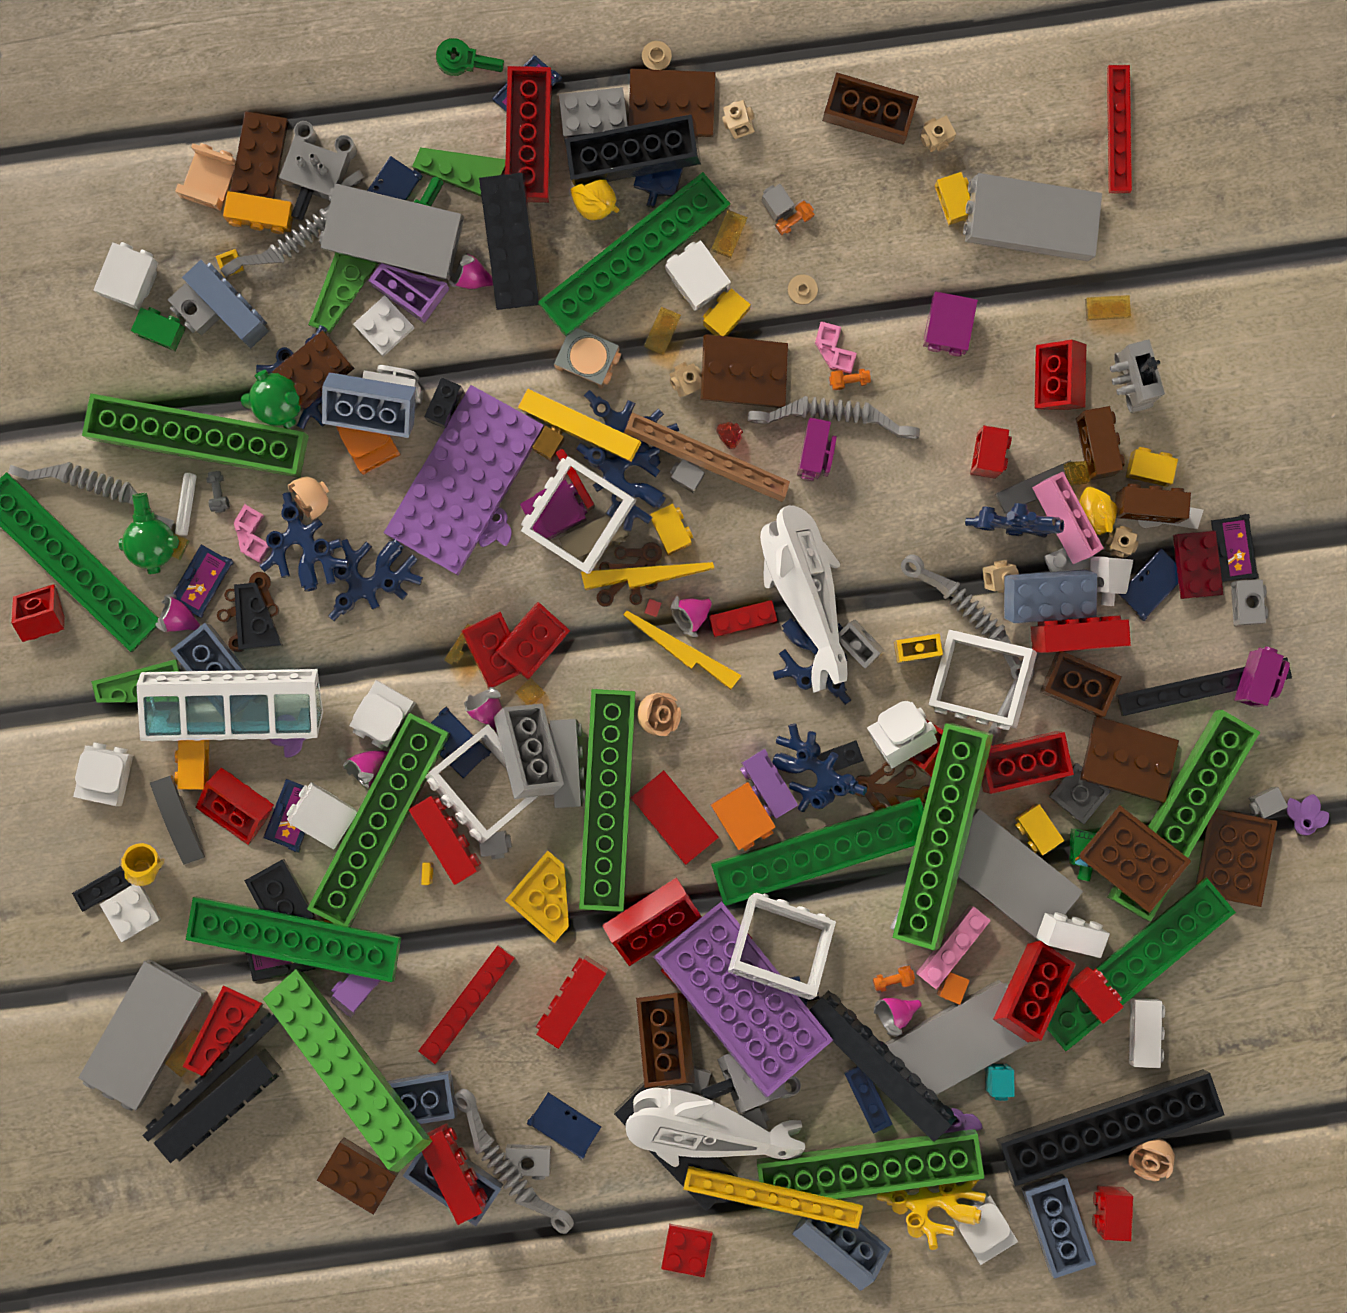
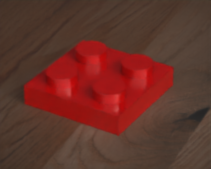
[661,1223,713,1278]

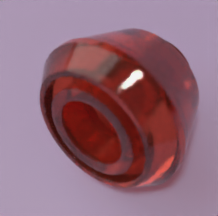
[716,421,743,450]

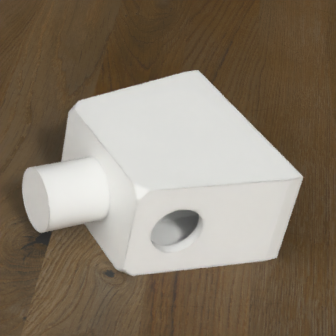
[1091,556,1133,606]

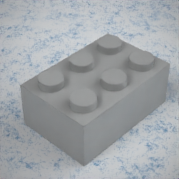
[559,87,627,144]

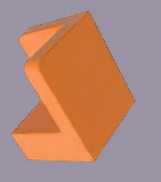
[937,972,969,1005]

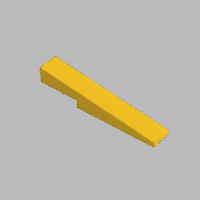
[518,389,641,462]
[581,562,714,590]
[623,610,742,690]

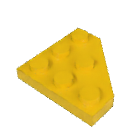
[505,850,569,943]

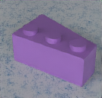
[368,263,449,323]
[740,749,798,819]
[331,973,381,1018]

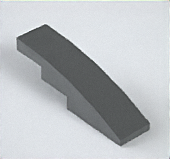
[995,460,1080,513]
[150,775,205,865]

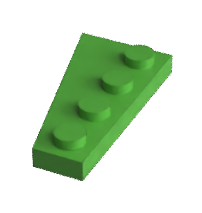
[412,147,505,196]
[308,253,378,334]
[91,659,188,703]

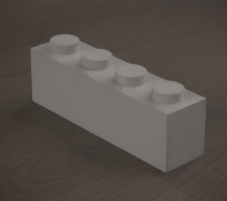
[550,719,585,808]

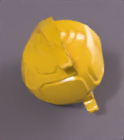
[570,180,620,221]
[1079,487,1117,535]
[121,843,165,886]

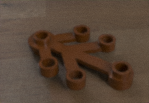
[596,542,662,607]
[217,572,280,652]
[855,762,930,811]

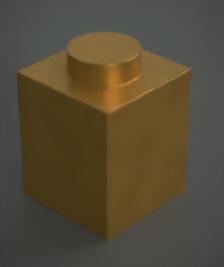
[532,426,565,462]

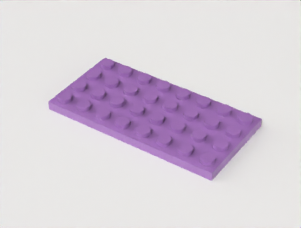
[384,385,545,575]
[654,901,833,1098]

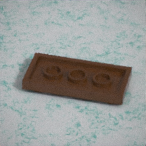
[230,111,289,199]

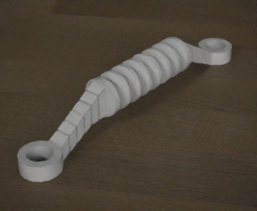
[220,170,365,277]
[748,396,920,439]
[8,462,174,529]
[901,555,1035,681]
[453,1089,574,1234]

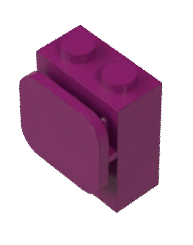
[923,291,978,357]
[797,418,837,481]
[520,480,588,540]
[1234,646,1290,707]

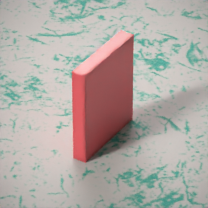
[644,599,662,617]

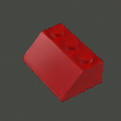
[1034,339,1087,410]
[195,767,274,845]

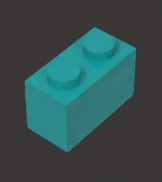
[985,1063,1015,1101]

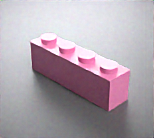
[1032,471,1104,564]
[916,905,991,989]

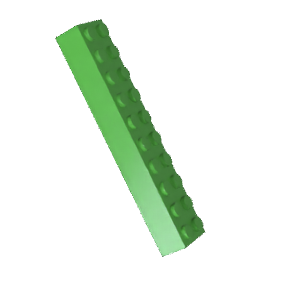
[82,393,309,478]
[579,689,636,911]
[1107,710,1260,922]
[307,713,451,927]
[892,723,994,951]
[263,969,432,1172]
[757,1129,984,1209]

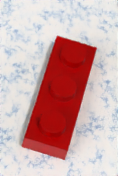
[709,600,777,637]

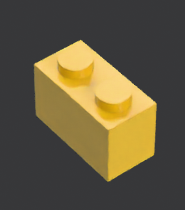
[935,172,970,226]
[703,288,751,337]
[1126,447,1178,487]
[649,503,694,556]
[894,633,943,663]
[1014,804,1064,855]

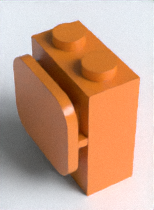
[336,426,401,475]
[711,782,776,851]

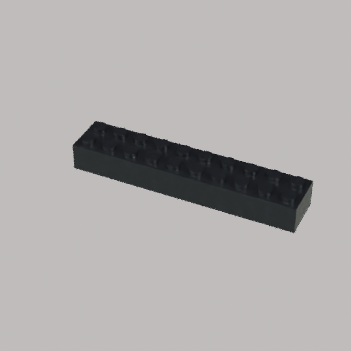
[996,1069,1225,1186]

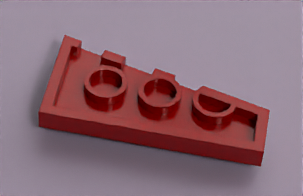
[182,985,264,1076]

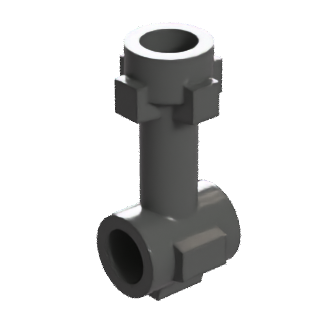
[206,471,230,513]

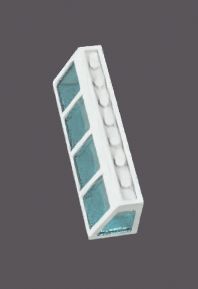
[137,669,323,742]

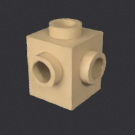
[722,100,755,139]
[920,115,956,152]
[669,362,702,397]
[1105,526,1138,559]
[983,560,1019,593]

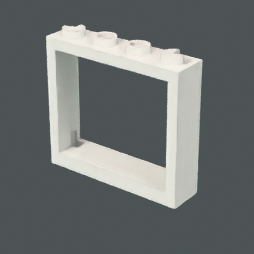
[521,456,636,574]
[929,630,1037,730]
[425,725,538,844]
[728,893,836,1000]

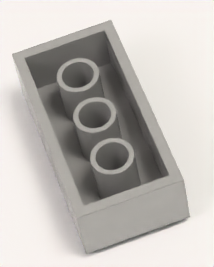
[494,704,564,799]

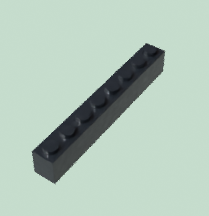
[809,990,957,1142]

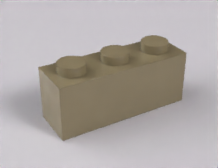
[559,515,629,562]

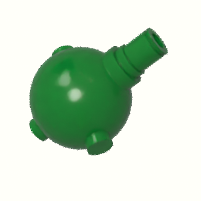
[241,370,301,429]
[118,493,179,574]

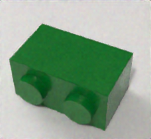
[131,307,186,352]

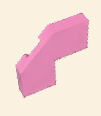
[815,322,857,375]
[234,504,271,563]

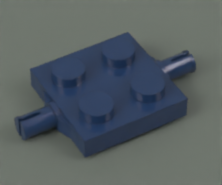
[633,168,683,208]

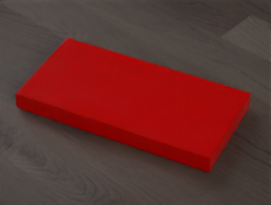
[630,770,719,865]

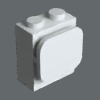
[665,240,731,312]
[94,242,158,310]
[362,365,423,409]
[349,680,416,749]
[867,701,937,768]
[73,742,134,806]
[287,782,357,850]
[952,1191,1018,1265]

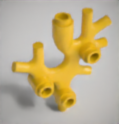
[877,1180,986,1250]

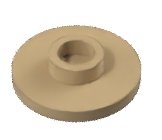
[642,41,672,70]
[788,275,818,305]

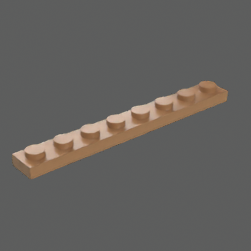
[624,412,790,502]

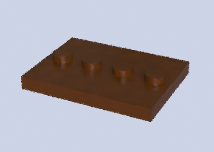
[628,69,716,137]
[700,334,788,408]
[1080,716,1179,803]
[1078,805,1191,913]
[1195,809,1277,907]

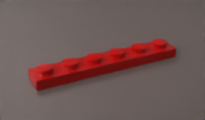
[1107,65,1132,193]
[418,945,515,1064]

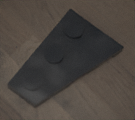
[234,583,283,650]

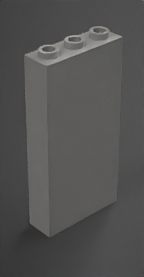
[963,173,1102,261]
[319,183,464,280]
[958,809,1083,941]
[78,959,207,1111]
[885,980,1030,1095]

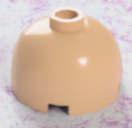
[288,476,329,521]
[637,693,681,736]
[1129,1138,1175,1181]

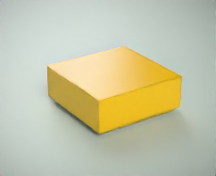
[215,249,244,278]
[421,862,433,885]

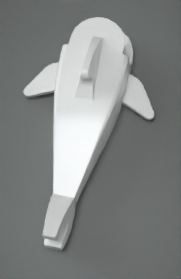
[760,505,848,693]
[626,1085,805,1167]

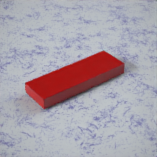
[555,449,595,511]

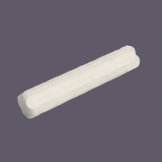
[175,473,197,537]

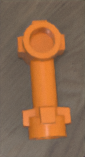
[775,201,815,235]
[829,369,871,390]
[873,966,915,992]

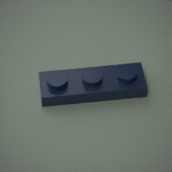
[844,1066,893,1134]

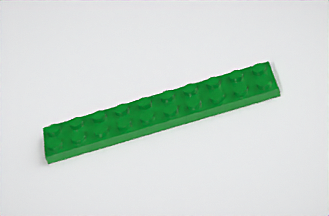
[538,172,731,337]
[0,472,159,652]
[711,797,924,906]
[1047,878,1236,1052]
[186,896,402,982]

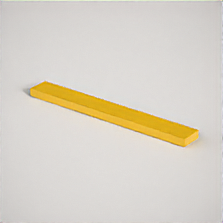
[683,1166,863,1229]

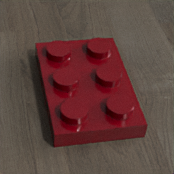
[1173,531,1224,599]

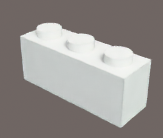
[1036,912,1110,958]
[1129,998,1165,1068]

